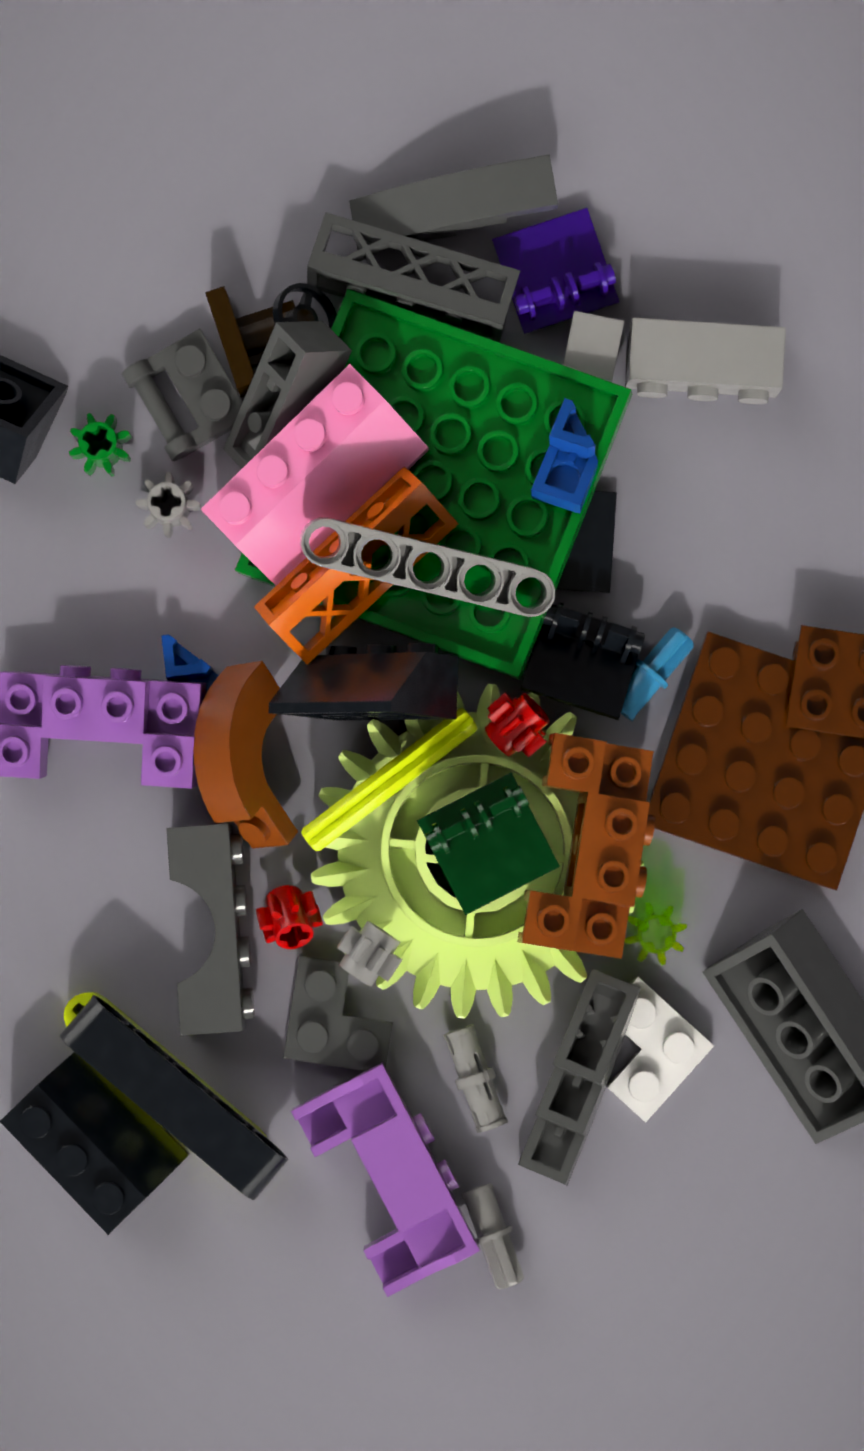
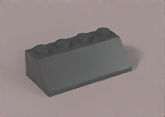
[703,909,864,1144]

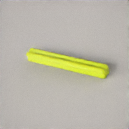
[301,708,477,851]

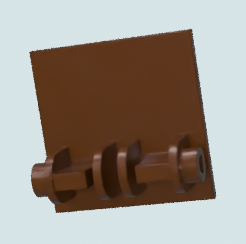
[785,625,864,738]

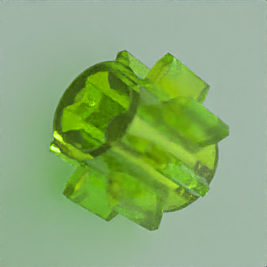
[624,902,687,965]

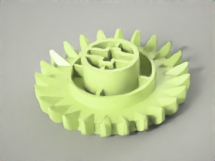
[311,684,644,1019]

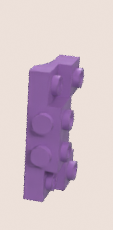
[0,665,206,789]
[291,1062,480,1297]

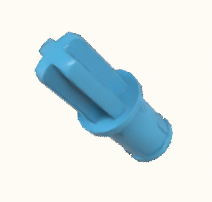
[621,627,694,722]

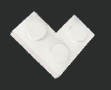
[606,976,714,1122]

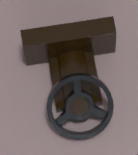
[205,283,337,398]

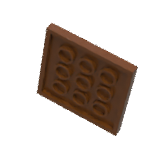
[648,631,864,891]

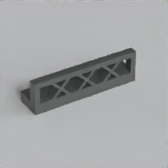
[307,212,520,343]

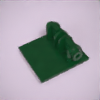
[417,772,560,915]

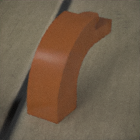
[193,661,298,849]

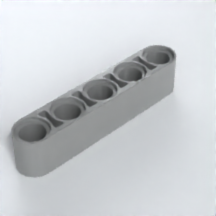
[300,517,555,617]

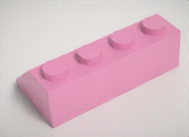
[201,364,430,586]

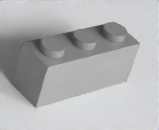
[625,318,786,404]

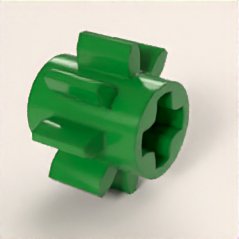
[69,413,132,477]

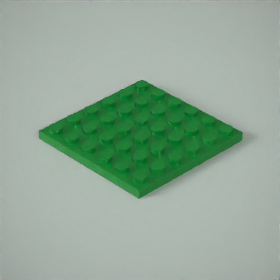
[235,289,633,680]

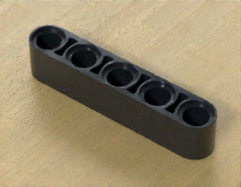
[60,995,288,1200]

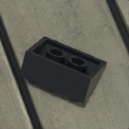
[0,355,68,484]
[269,643,459,721]
[0,1052,190,1235]

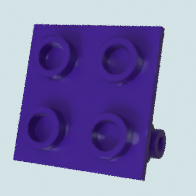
[492,208,620,334]

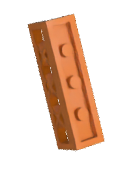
[254,466,458,665]

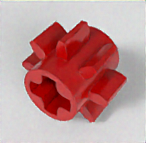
[485,692,550,758]
[256,885,323,949]

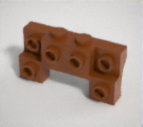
[517,733,655,959]

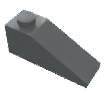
[223,321,352,469]

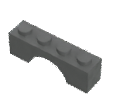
[166,823,255,1036]

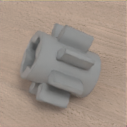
[136,472,201,538]
[336,921,402,987]

